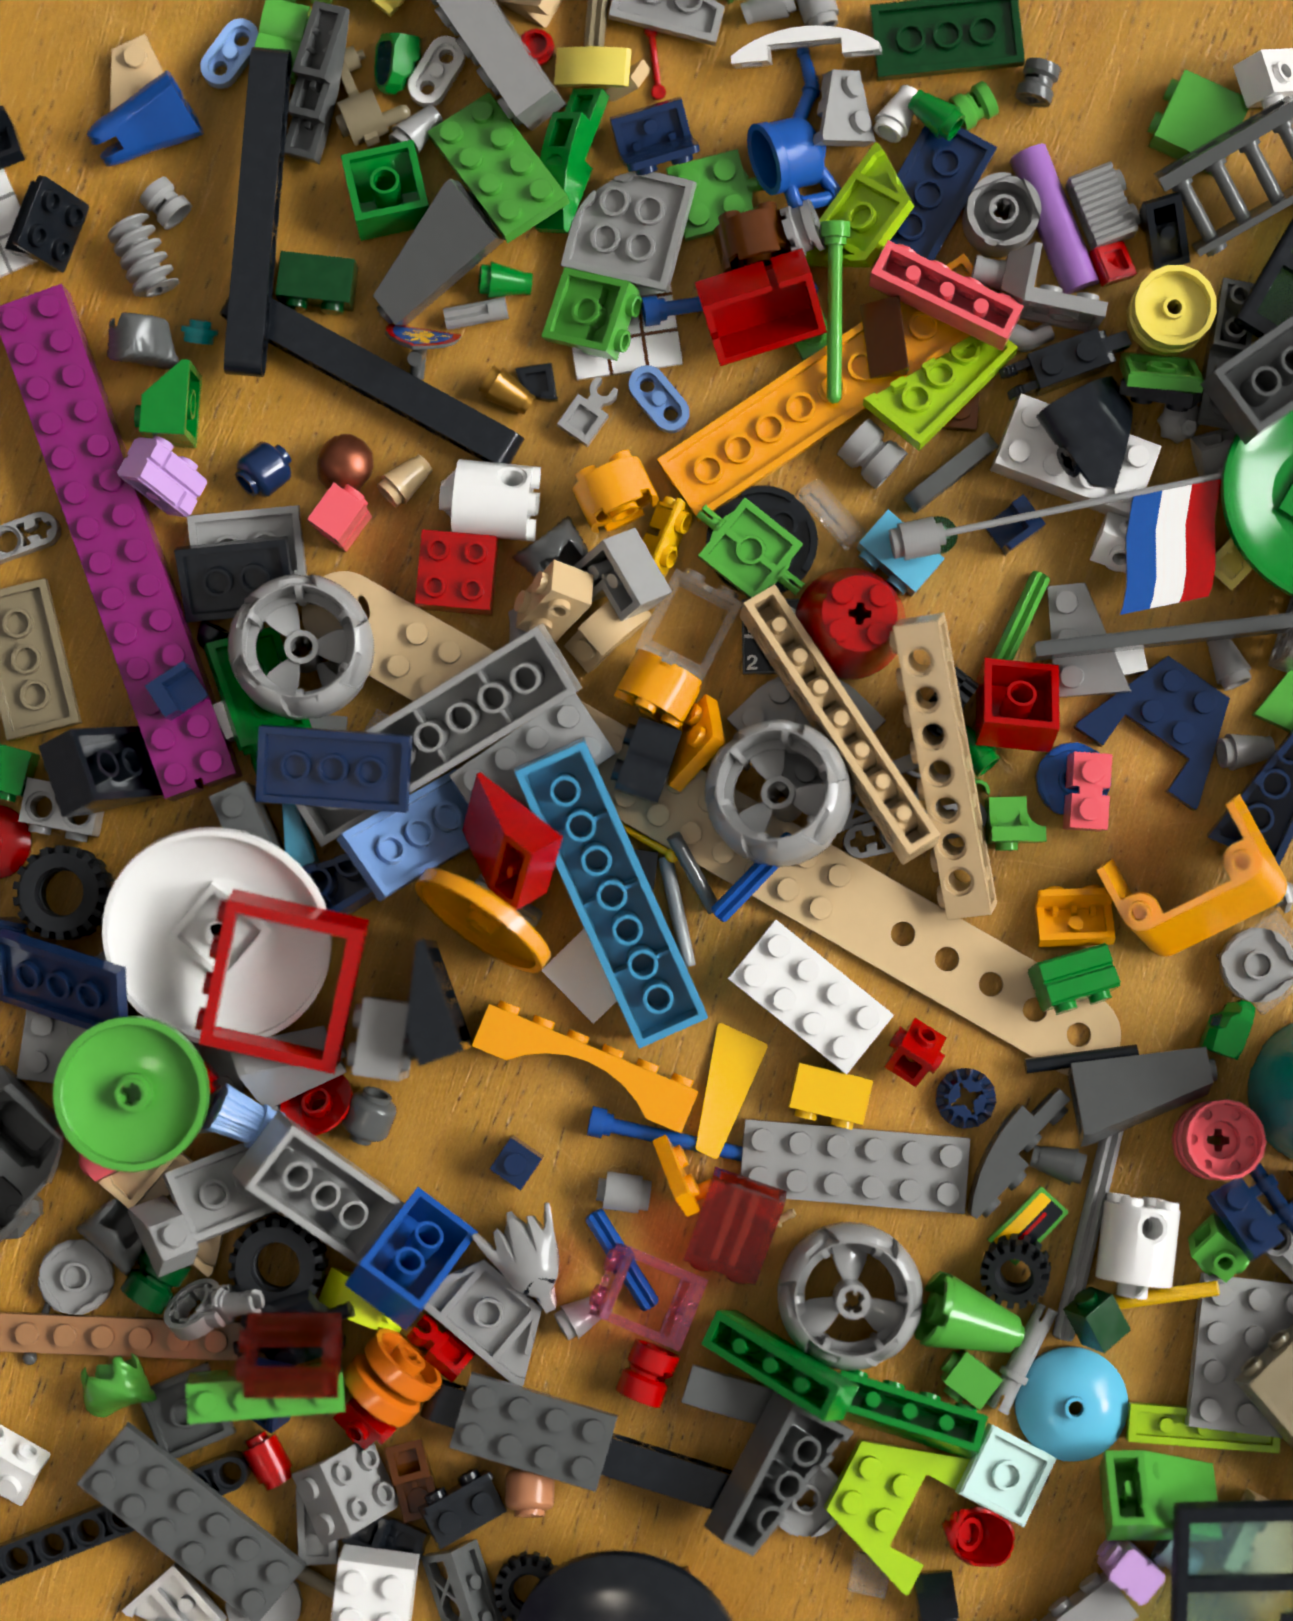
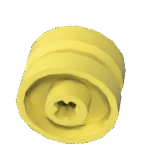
[1127,265,1217,357]

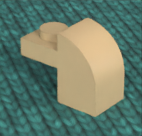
[564,601,653,673]

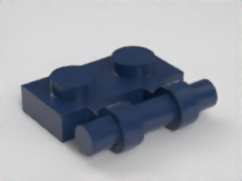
[1206,1163,1293,1262]

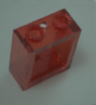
[235,1313,343,1398]

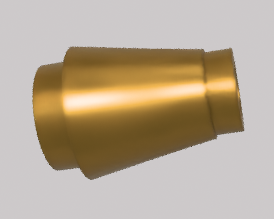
[478,365,535,415]

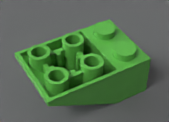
[1099,1450,1222,1541]

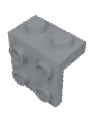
[291,1443,399,1545]

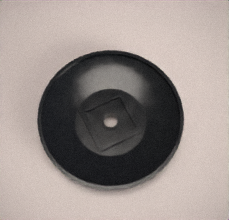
[517,1550,732,1621]

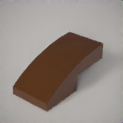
[384,1439,437,1523]

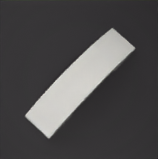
[731,25,882,69]

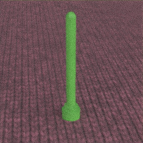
[820,220,850,403]

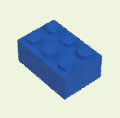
[344,1187,478,1331]

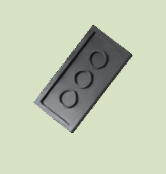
[449,1372,618,1492]

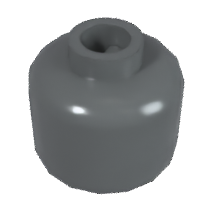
[342,1086,396,1146]

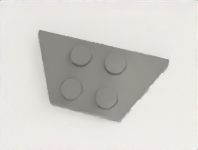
[424,1259,542,1387]

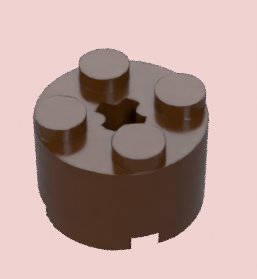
[713,201,792,273]

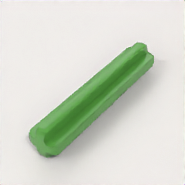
[992,571,1050,660]

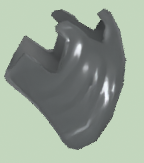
[107,312,179,370]
[512,516,588,578]
[76,1199,145,1277]

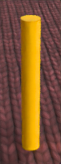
[1113,1280,1220,1310]

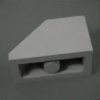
[128,1195,199,1278]

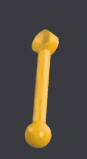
[621,821,678,863]

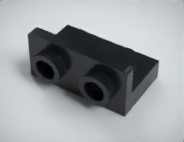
[417,1468,507,1549]

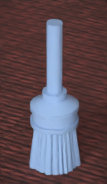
[203,1083,286,1149]

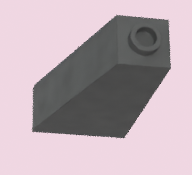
[373,179,505,326]
[1067,1047,1217,1147]

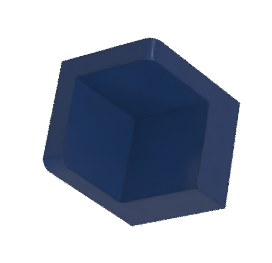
[986,494,1046,556]
[145,661,208,721]

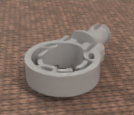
[164,1278,264,1341]

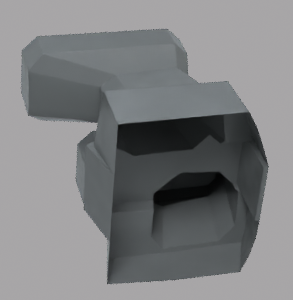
[0,1065,65,1243]

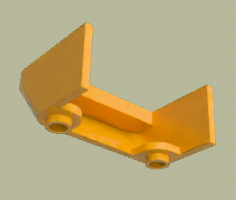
[1096,794,1287,956]

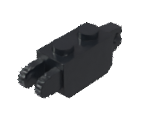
[999,328,1132,401]

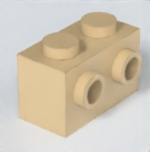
[514,560,594,643]

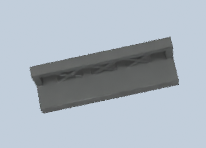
[421,1539,503,1621]

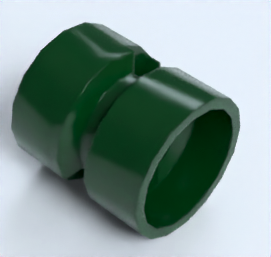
[120,1251,191,1314]

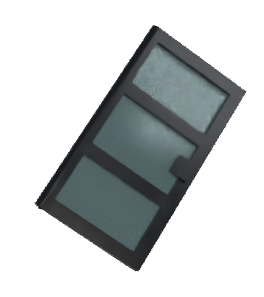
[1170,1500,1293,1621]

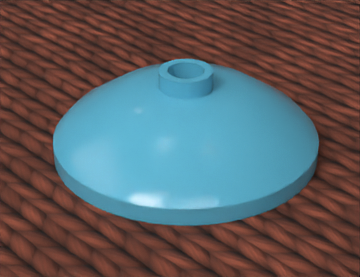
[1014,1346,1128,1462]

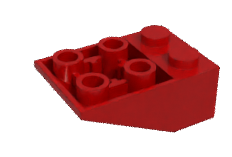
[462,772,563,911]

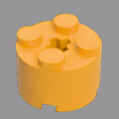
[572,450,659,533]
[613,649,703,730]

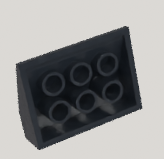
[403,939,473,1066]

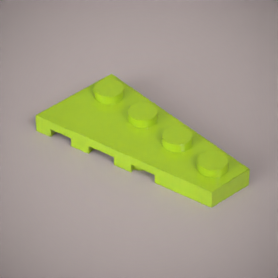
[863,336,1018,451]

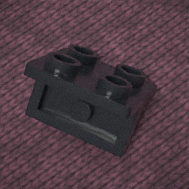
[4,175,90,272]

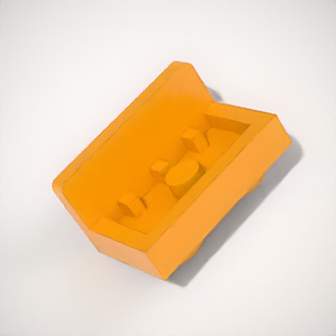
[1034,885,1116,947]

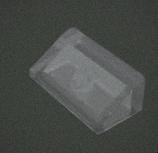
[799,479,866,551]

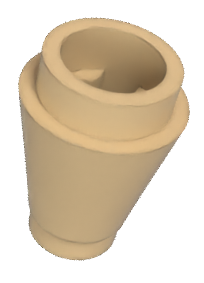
[377,454,433,507]

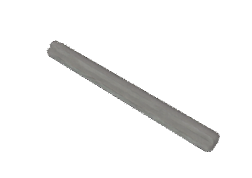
[1053,1131,1124,1341]

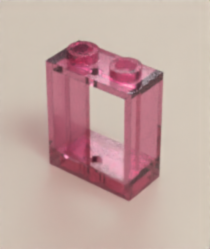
[588,1242,708,1352]

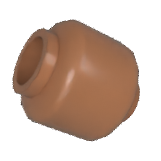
[505,1469,555,1518]

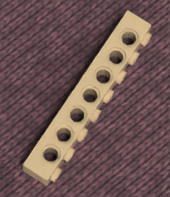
[740,584,941,865]
[889,612,997,920]

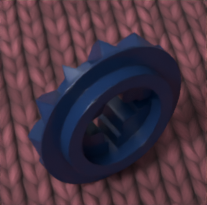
[936,1068,997,1129]

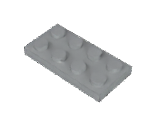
[449,693,616,811]

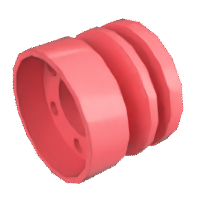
[1171,1099,1266,1180]

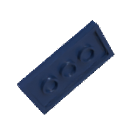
[881,126,997,261]
[255,725,412,813]
[0,928,128,1030]

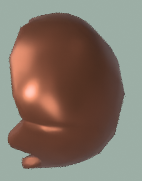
[317,434,374,491]

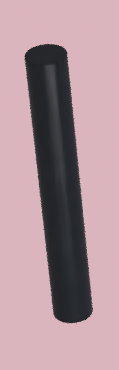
[1024,1044,1139,1074]

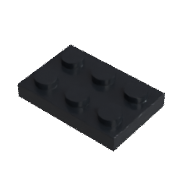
[174,536,298,623]

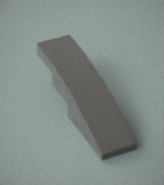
[285,1,350,164]
[681,1364,774,1425]

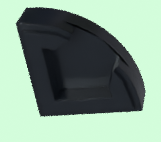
[515,363,558,402]

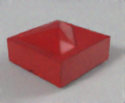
[1089,240,1137,287]

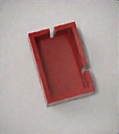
[695,248,827,366]

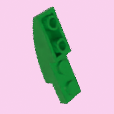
[535,88,610,233]

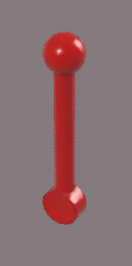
[644,28,666,101]

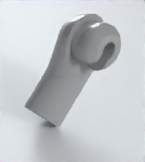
[1009,322,1055,352]

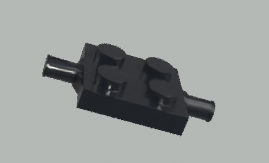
[233,1289,355,1366]

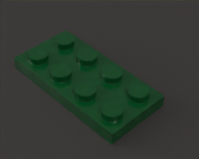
[869,0,1025,81]

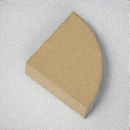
[604,59,650,102]

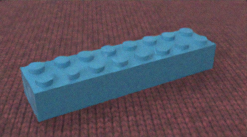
[514,737,708,1049]

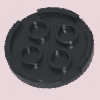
[706,485,818,595]

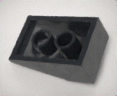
[38,726,164,817]

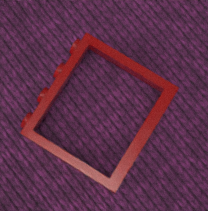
[195,889,370,1074]

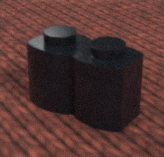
[610,717,682,804]

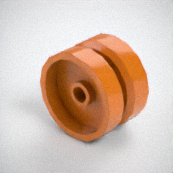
[343,1328,442,1427]

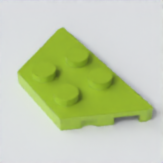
[805,142,915,267]

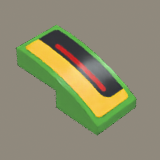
[987,1185,1069,1266]

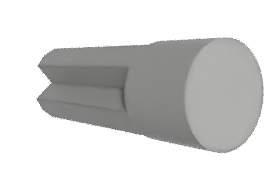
[443,297,509,330]

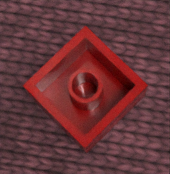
[976,658,1060,752]

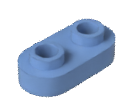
[629,365,689,433]

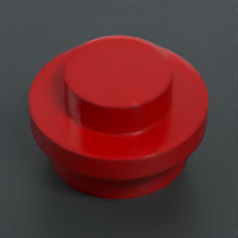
[521,29,555,66]

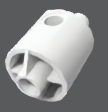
[439,459,541,542]
[1095,1192,1181,1299]

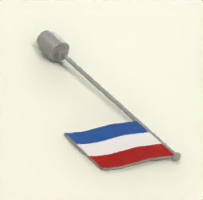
[889,468,1223,615]

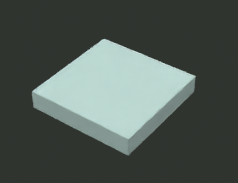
[955,1423,1057,1527]

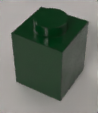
[1063,1286,1131,1353]

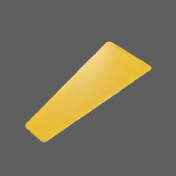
[696,1023,768,1159]

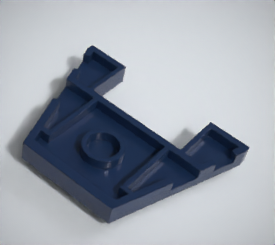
[1073,656,1230,811]

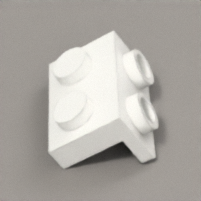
[0,1425,51,1506]

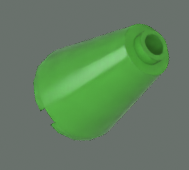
[914,1271,1025,1353]

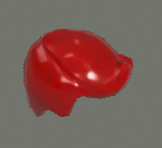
[942,1507,1015,1567]

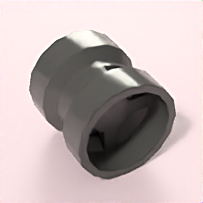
[1015,57,1061,108]

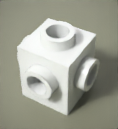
[1090,511,1129,573]

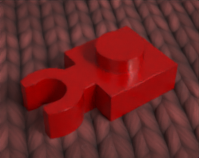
[407,1314,476,1382]

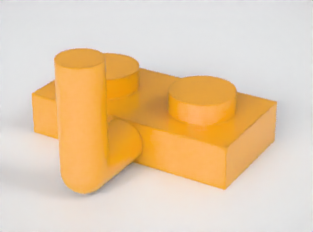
[652,1134,727,1217]

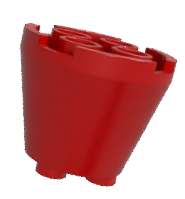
[795,568,906,680]

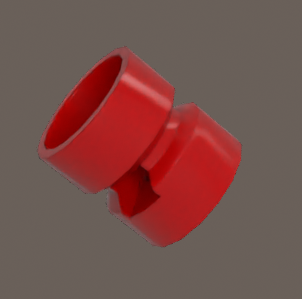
[615,1339,680,1408]

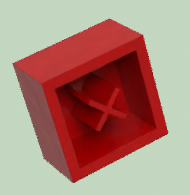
[415,529,499,616]

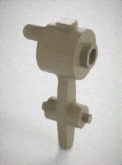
[335,45,410,147]

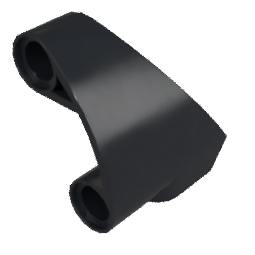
[1036,376,1133,490]

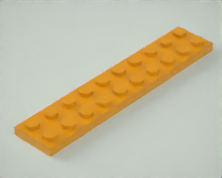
[657,254,989,522]

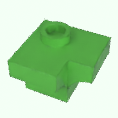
[985,796,1047,851]

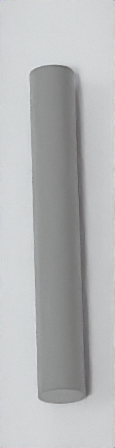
[658,857,696,967]

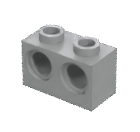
[18,777,105,842]

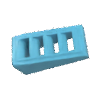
[282,804,319,867]

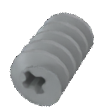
[108,213,180,297]

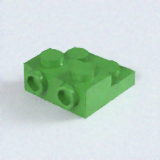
[541,267,642,361]

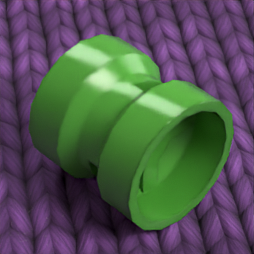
[948,81,999,131]

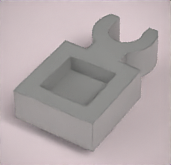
[557,376,618,447]

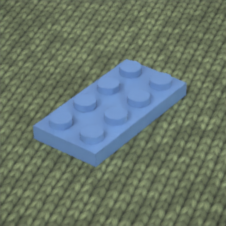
[337,769,470,902]

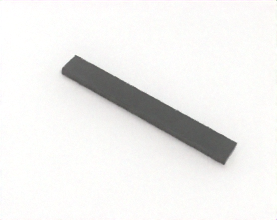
[1031,613,1293,661]

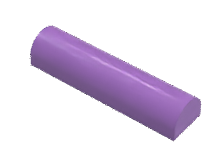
[1010,144,1099,294]

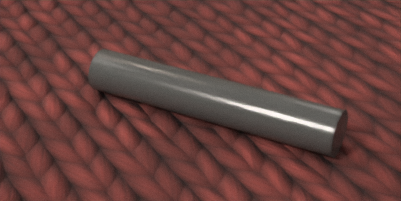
[667,832,718,914]

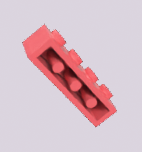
[869,240,1024,351]

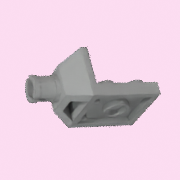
[971,242,1108,332]

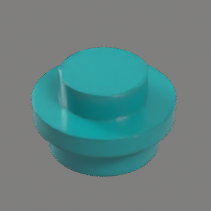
[181,319,219,345]

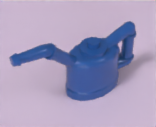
[747,47,842,209]

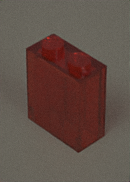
[684,1166,787,1285]

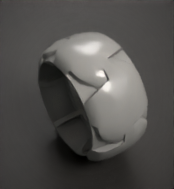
[228,574,374,720]
[705,720,852,867]
[777,1222,923,1370]

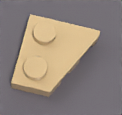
[110,34,163,112]

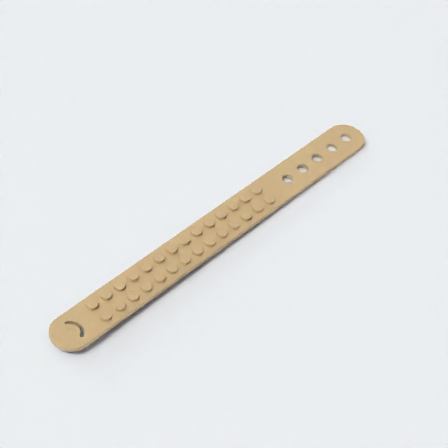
[302,571,1121,1076]

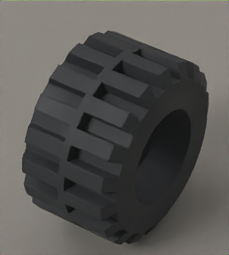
[13,845,114,940]
[228,1215,328,1305]

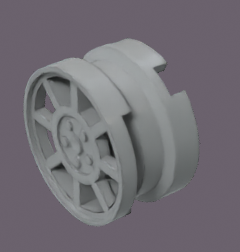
[780,199,826,256]

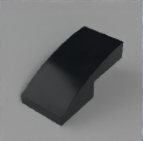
[342,1514,431,1568]

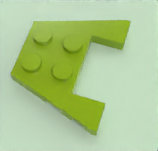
[823,1439,970,1596]

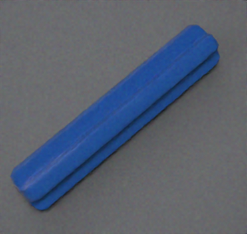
[711,832,792,922]
[585,1208,659,1311]

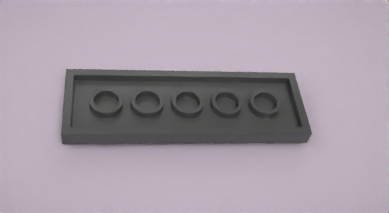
[77,1422,306,1621]

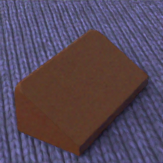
[860,296,909,379]

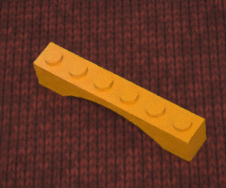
[472,1000,699,1133]

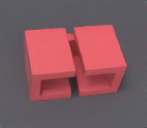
[307,483,372,552]
[1063,751,1112,832]

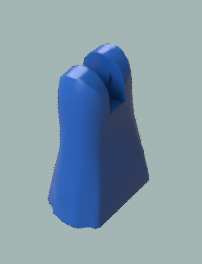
[87,70,204,166]

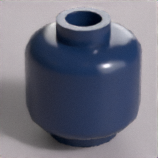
[235,442,292,497]

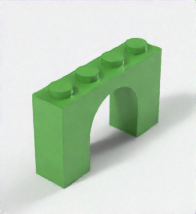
[186,1361,345,1424]

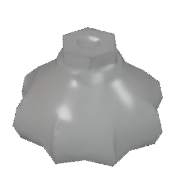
[1157,404,1200,444]

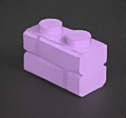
[117,436,207,517]
[1097,1539,1165,1606]

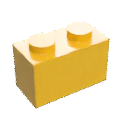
[788,1062,873,1130]

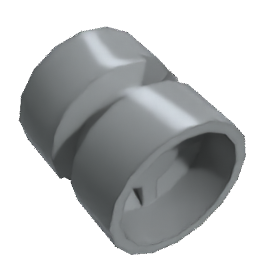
[837,418,908,489]

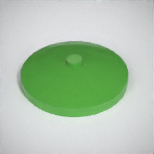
[53,1016,210,1172]

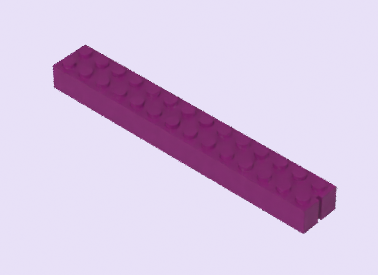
[0,284,242,801]

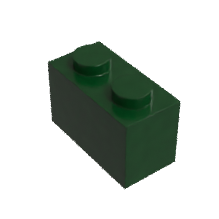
[275,251,359,315]

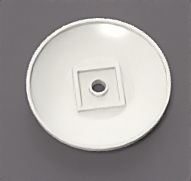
[102,827,332,1043]

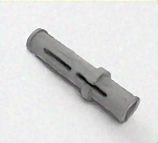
[986,1302,1058,1415]

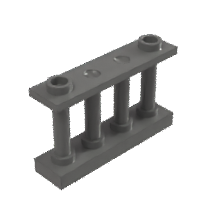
[1154,96,1293,257]

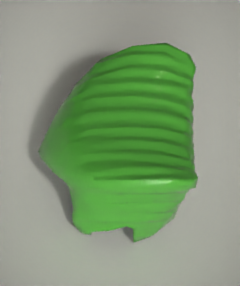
[81,1353,157,1418]

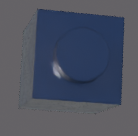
[490,1135,544,1191]

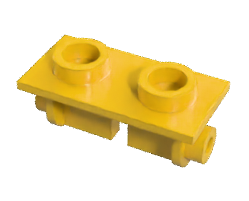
[643,496,692,578]

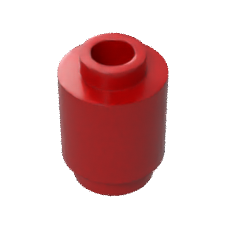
[242,1430,293,1491]

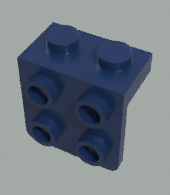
[609,97,700,175]

